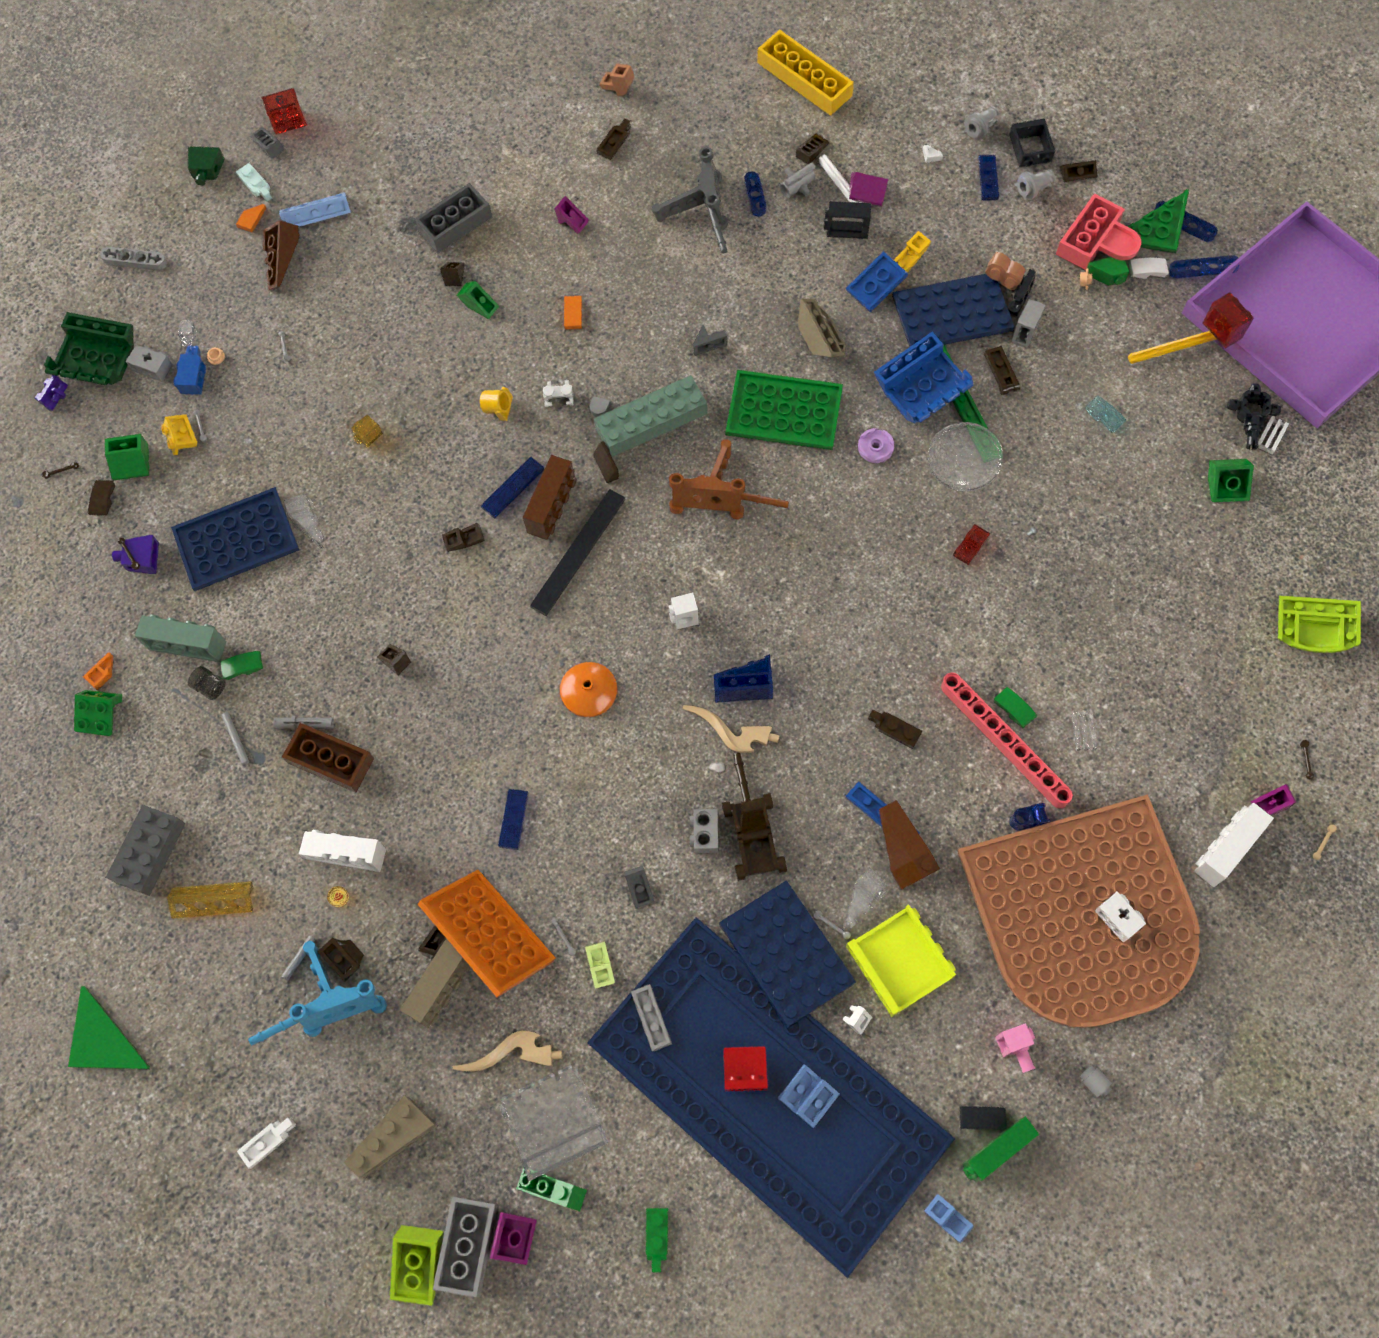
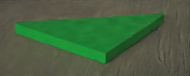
[1127,189,1189,254]
[68,986,150,1069]

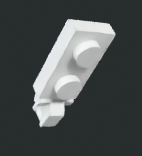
[237,1117,296,1169]

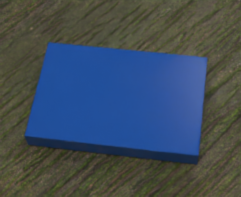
[846,251,908,312]

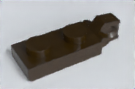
[596,118,631,160]
[868,710,922,749]

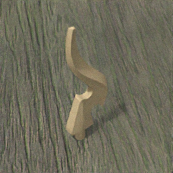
[682,705,780,753]
[453,1031,563,1072]

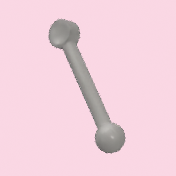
[278,331,290,363]
[193,409,207,443]
[814,911,851,939]
[551,918,576,956]

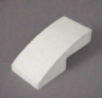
[1128,258,1169,279]

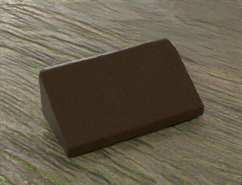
[1060,160,1098,182]
[593,441,619,483]

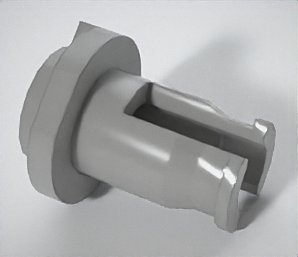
[963,106,1000,140]
[1014,169,1056,200]

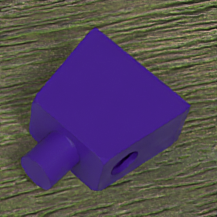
[112,535,159,574]

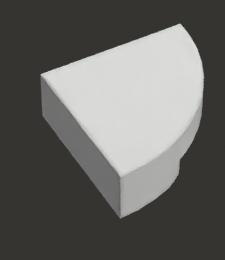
[922,145,943,163]

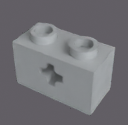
[126,345,173,382]

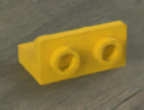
[161,414,197,455]

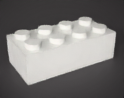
[1194,802,1274,887]

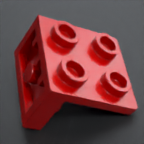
[724,1047,768,1092]

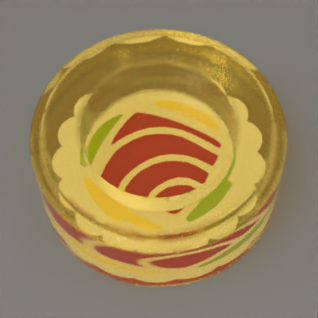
[327,886,349,907]

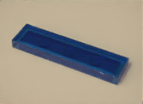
[480,456,544,519]

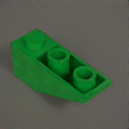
[516,1167,587,1211]

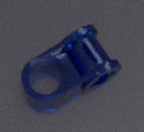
[1009,803,1051,830]

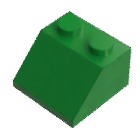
[1208,459,1254,502]

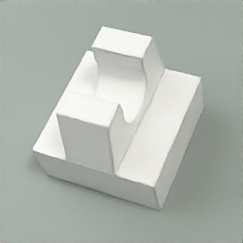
[843,1005,872,1035]

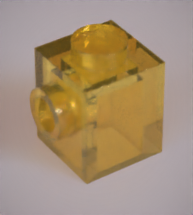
[351,415,383,448]

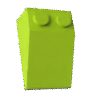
[390,1225,443,1306]

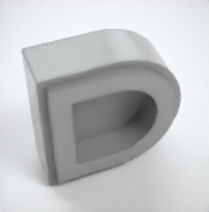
[590,396,610,417]

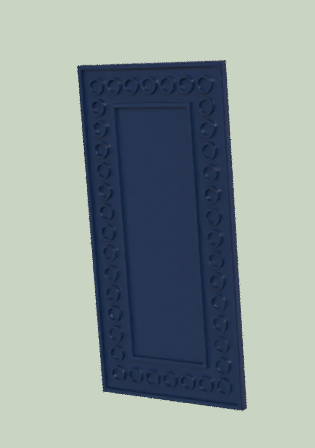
[587,917,955,1278]

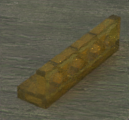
[167,881,253,919]

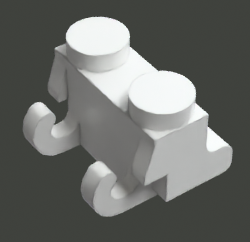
[543,380,574,407]

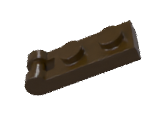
[984,346,1020,395]

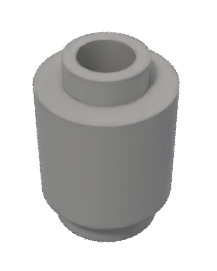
[1079,1065,1112,1098]

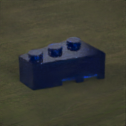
[713,654,773,703]

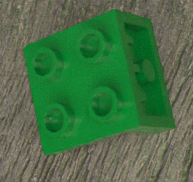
[74,690,122,736]

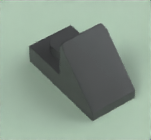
[693,325,728,356]
[624,866,655,908]

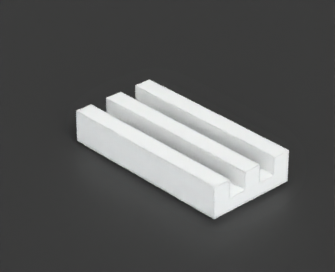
[1258,416,1289,455]

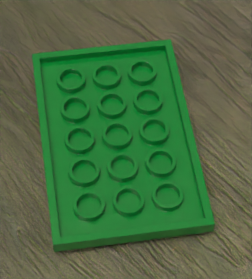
[725,370,843,450]

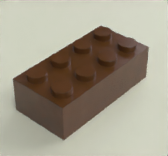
[522,455,577,540]
[282,723,374,793]

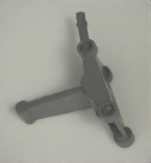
[652,147,729,254]

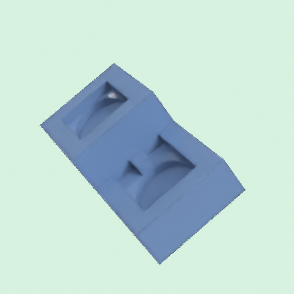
[924,1194,974,1244]

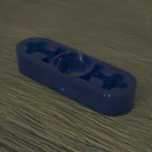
[744,171,766,217]

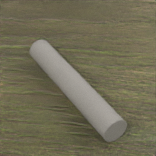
[282,935,316,980]

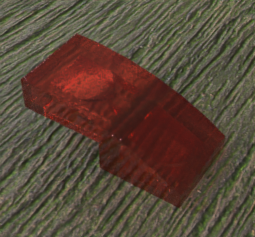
[953,524,991,565]

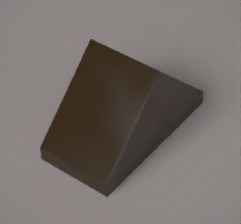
[440,262,465,286]
[377,644,411,676]
[418,926,446,959]

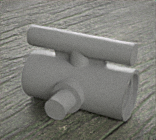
[779,163,816,198]

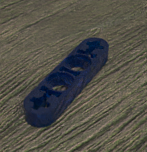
[1154,201,1218,242]
[1169,255,1240,278]

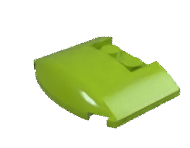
[1278,596,1361,653]

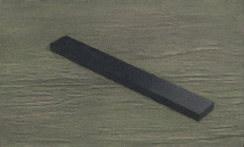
[530,489,625,616]

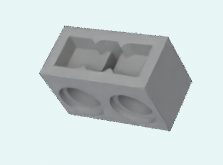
[690,809,718,853]

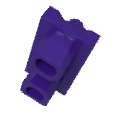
[35,375,68,411]

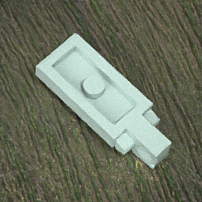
[236,163,272,202]

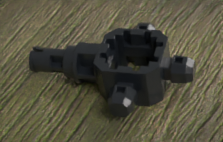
[1227,383,1281,450]

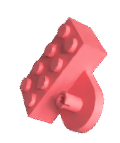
[1056,193,1141,270]

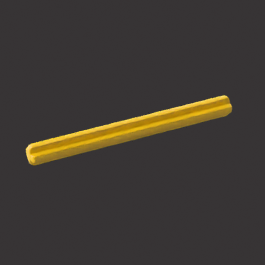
[1128,326,1232,364]

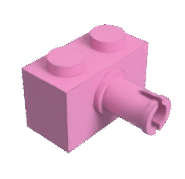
[995,1023,1035,1073]

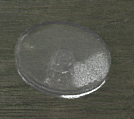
[928,422,1003,491]

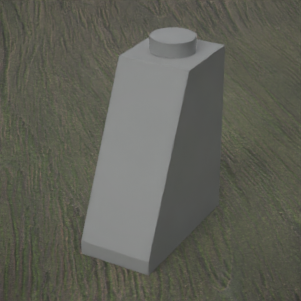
[1012,299,1046,348]

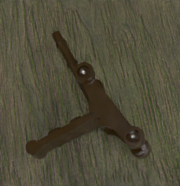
[722,753,787,881]

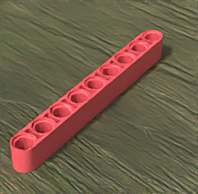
[941,672,1073,809]

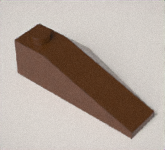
[263,220,300,291]
[879,800,940,890]

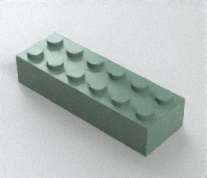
[594,375,708,457]

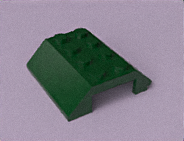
[44,312,134,385]

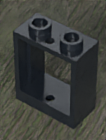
[1009,118,1055,167]
[824,201,871,239]

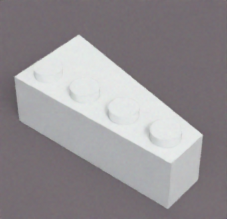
[299,830,386,872]

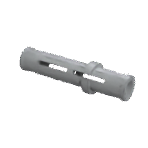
[273,716,334,731]

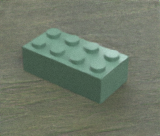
[135,614,226,662]

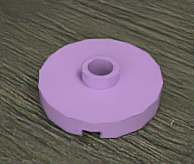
[858,428,894,463]

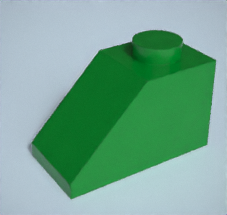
[1087,257,1130,286]
[456,281,499,319]

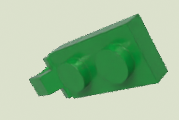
[646,1208,668,1273]

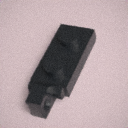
[1008,269,1036,316]

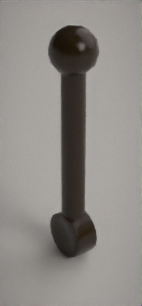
[42,462,79,479]
[118,537,140,570]
[1300,740,1314,780]

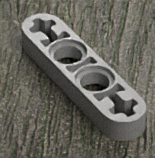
[100,247,167,270]

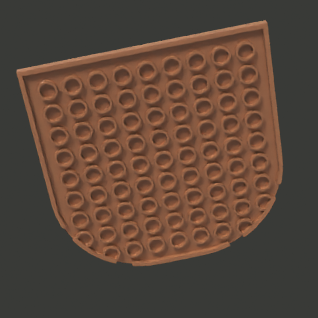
[957,795,1200,1028]

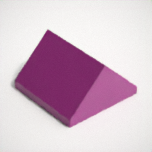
[849,172,888,206]
[490,1212,537,1265]

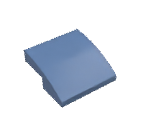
[778,1065,840,1128]

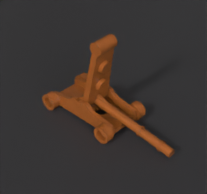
[669,439,789,520]

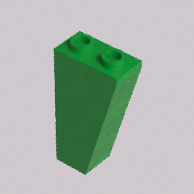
[962,1116,1040,1182]

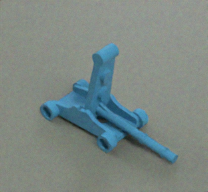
[248,941,387,1046]

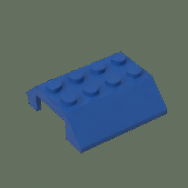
[874,332,974,424]

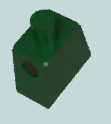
[188,146,225,186]

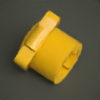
[480,387,513,421]

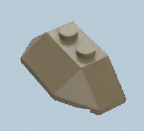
[798,298,846,357]

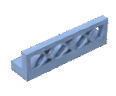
[279,192,351,227]

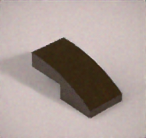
[88,480,115,516]
[442,523,485,552]

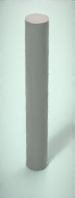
[221,712,249,765]

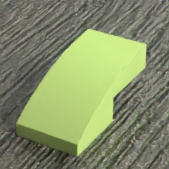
[585,941,615,988]

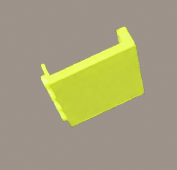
[846,905,956,1017]

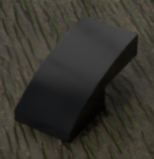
[959,1106,1007,1130]

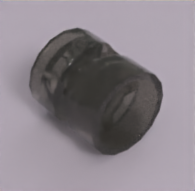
[188,666,226,700]

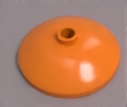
[560,662,617,717]

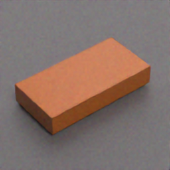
[564,296,582,329]

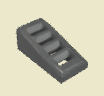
[250,127,284,159]

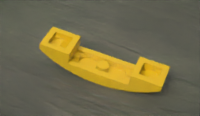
[894,231,931,272]

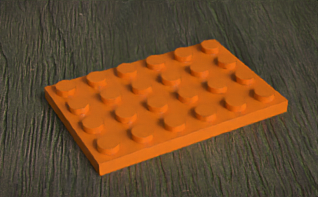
[418,870,555,997]

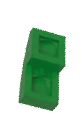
[220,651,263,680]
[994,687,1037,728]

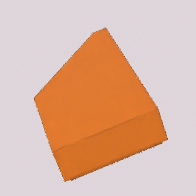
[236,204,267,232]
[83,652,113,690]

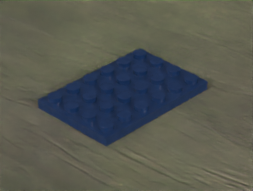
[892,274,1015,347]
[171,487,300,592]
[719,880,856,1028]

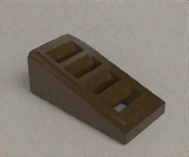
[796,133,829,165]

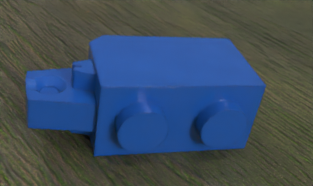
[174,346,206,395]

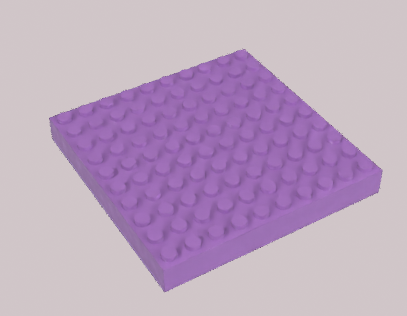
[1182,201,1379,429]

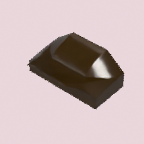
[317,937,364,982]

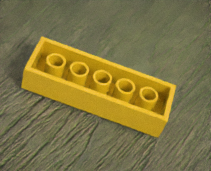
[757,29,854,116]

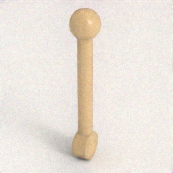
[1313,825,1337,860]

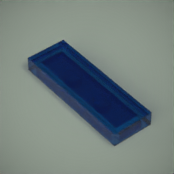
[978,155,999,201]
[498,789,529,850]

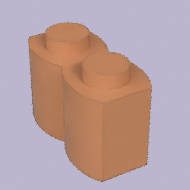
[985,252,1026,290]

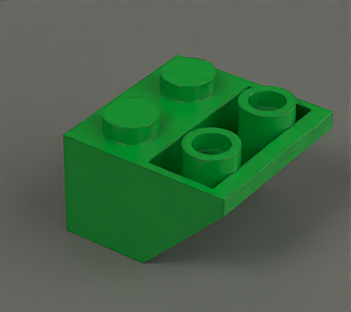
[105,434,149,481]

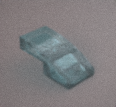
[1085,396,1126,433]

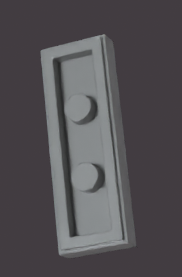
[631,984,672,1052]

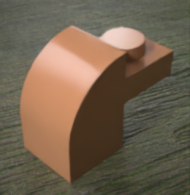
[600,64,634,96]

